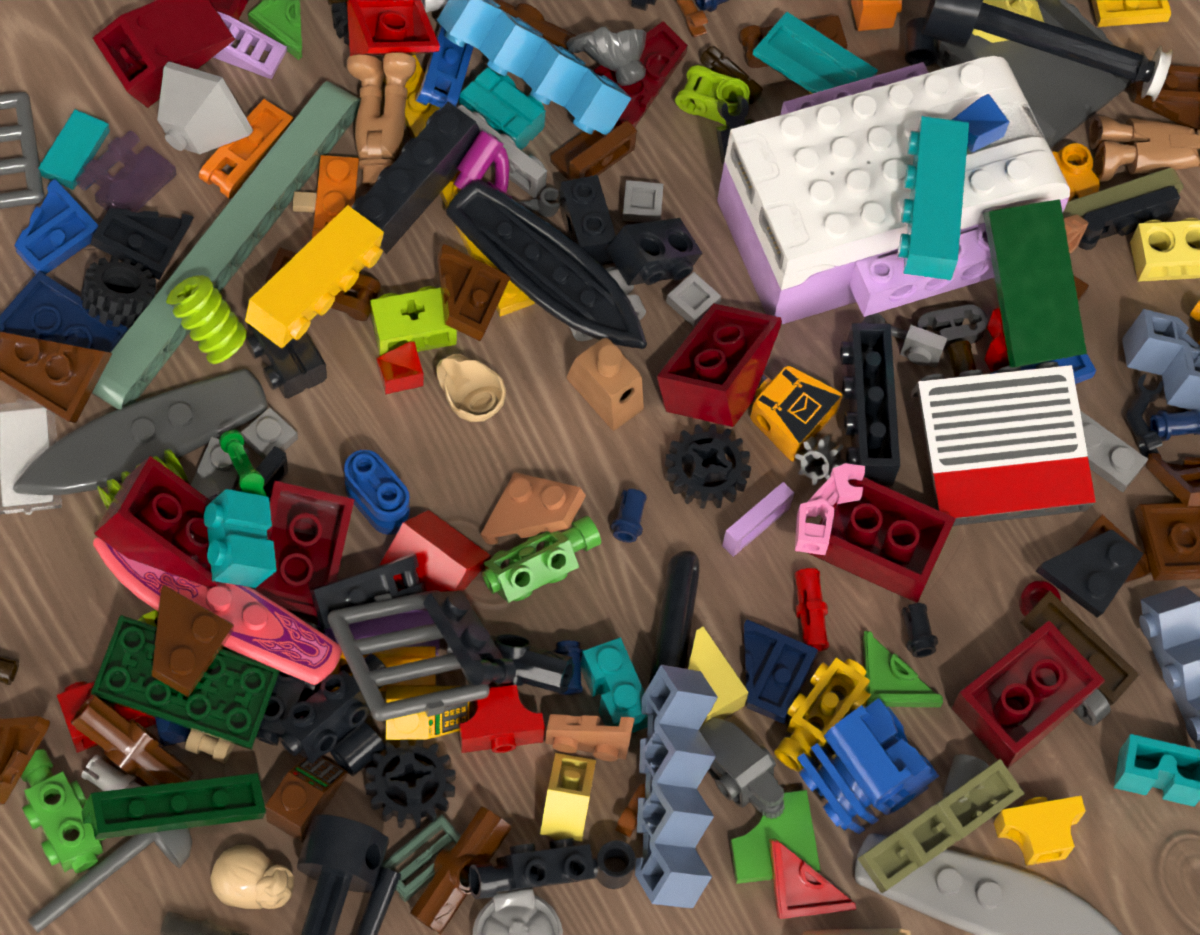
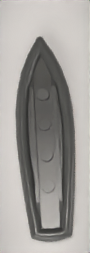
[13,369,268,495]

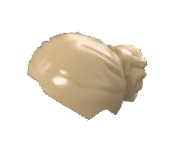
[436,354,506,422]
[210,845,294,910]

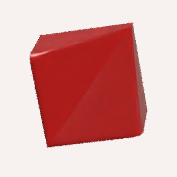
[376,341,424,395]

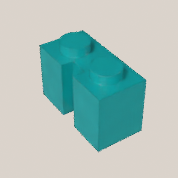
[204,489,277,588]
[581,637,648,733]
[1114,734,1200,807]

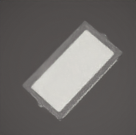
[0,398,62,515]

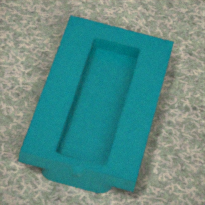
[752,12,878,94]

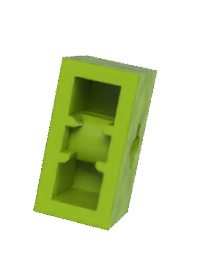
[370,286,457,356]

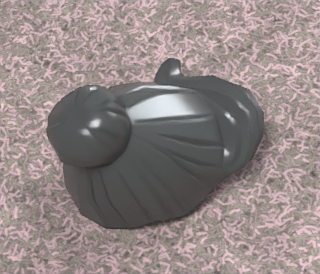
[566,27,647,86]

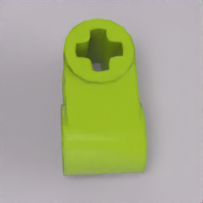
[675,65,750,125]

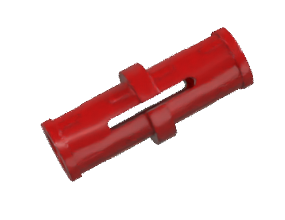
[794,568,829,652]

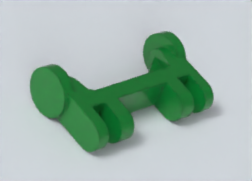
[219,430,266,496]

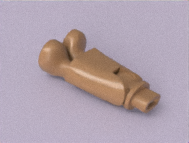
[1089,115,1200,182]

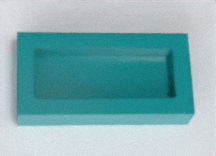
[38,110,110,190]

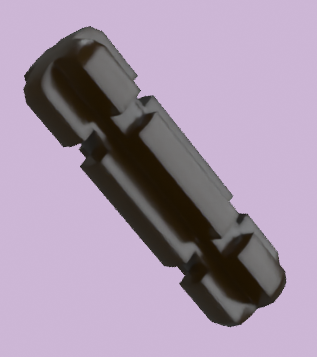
[700,46,763,105]

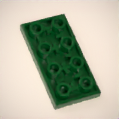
[983,199,1087,368]
[91,615,280,750]

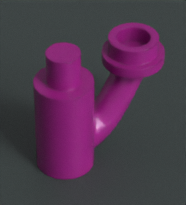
[453,129,512,198]

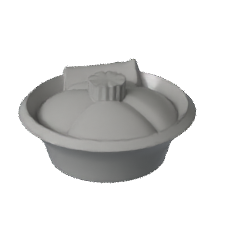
[473,888,563,935]

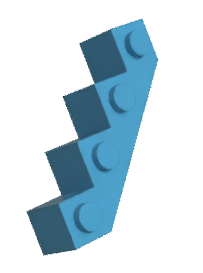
[437,0,631,135]

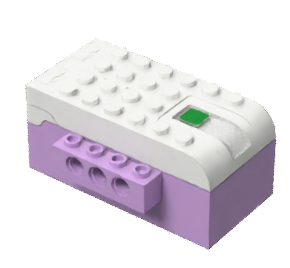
[717,56,1070,324]

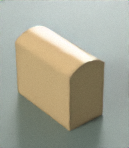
[293,192,317,213]

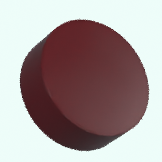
[1019,581,1061,616]

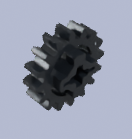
[665,424,751,509]
[365,739,456,829]

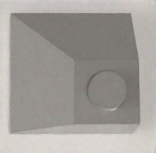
[157,62,254,154]

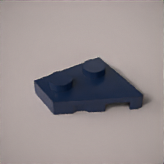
[744,619,818,724]

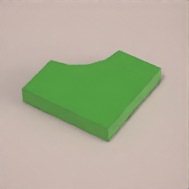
[730,790,820,884]

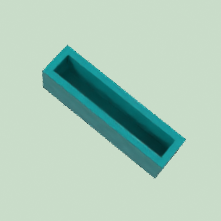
[898,116,969,280]

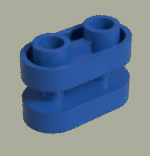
[344,450,410,535]

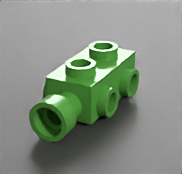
[482,516,601,603]
[21,749,106,873]

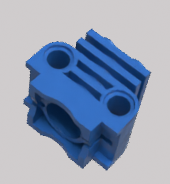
[797,698,939,834]

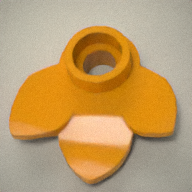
[1052,143,1100,202]

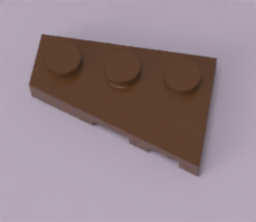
[0,332,113,423]

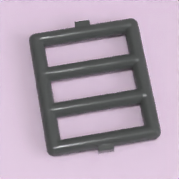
[0,92,44,209]
[328,590,490,721]

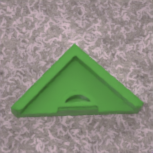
[248,0,302,60]
[862,631,943,707]

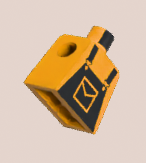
[750,366,843,462]

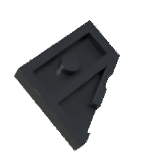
[90,208,194,280]
[1036,529,1144,618]

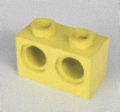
[1130,218,1200,282]

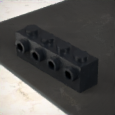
[352,102,480,254]
[840,323,900,486]

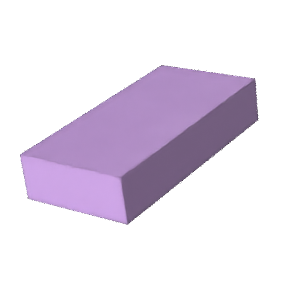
[722,482,794,557]

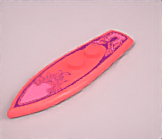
[93,537,342,685]

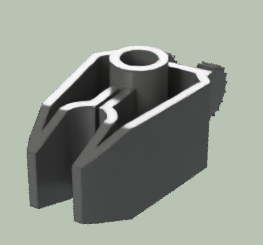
[699,717,785,820]

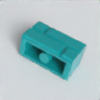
[459,67,546,151]

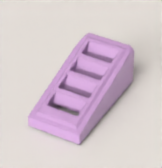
[213,11,287,79]

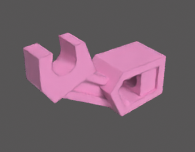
[795,463,865,555]

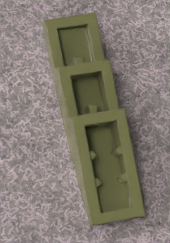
[857,759,1025,893]

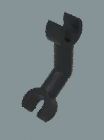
[1125,374,1163,458]

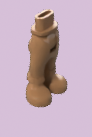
[347,53,416,187]

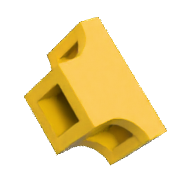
[994,796,1086,866]

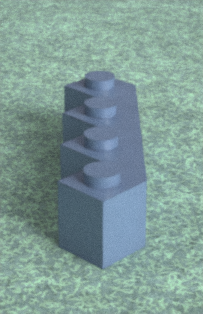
[1122,309,1200,411]
[1139,586,1200,750]
[635,665,718,909]

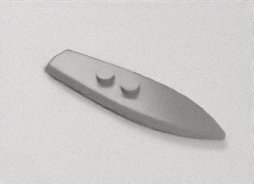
[855,833,1123,935]

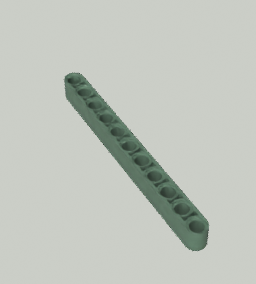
[92,81,361,409]

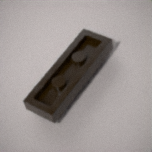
[1020,591,1140,705]

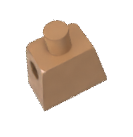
[566,337,644,431]

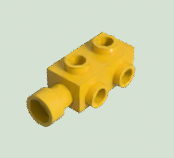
[774,657,871,772]

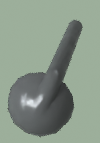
[28,828,192,933]

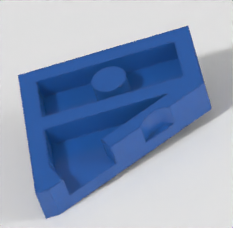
[14,179,99,275]

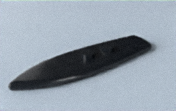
[446,179,647,349]

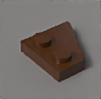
[437,244,510,341]

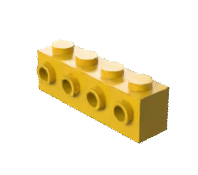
[245,205,384,348]

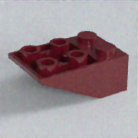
[92,0,235,108]

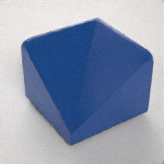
[952,94,1009,153]

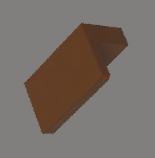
[550,120,637,181]

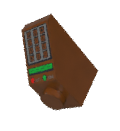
[265,756,348,843]

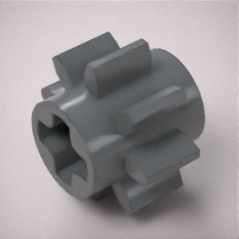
[795,434,847,485]

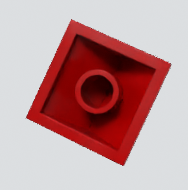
[347,0,440,56]
[379,510,491,592]

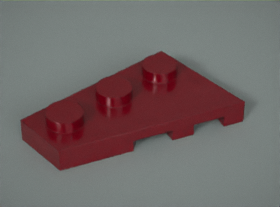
[594,21,688,127]

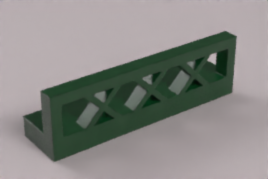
[81,773,266,840]

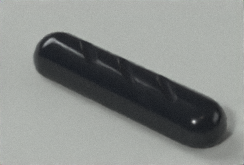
[649,551,700,684]

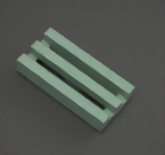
[382,815,461,902]

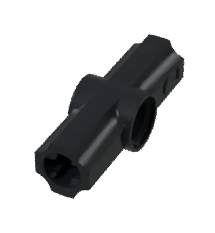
[447,634,575,694]

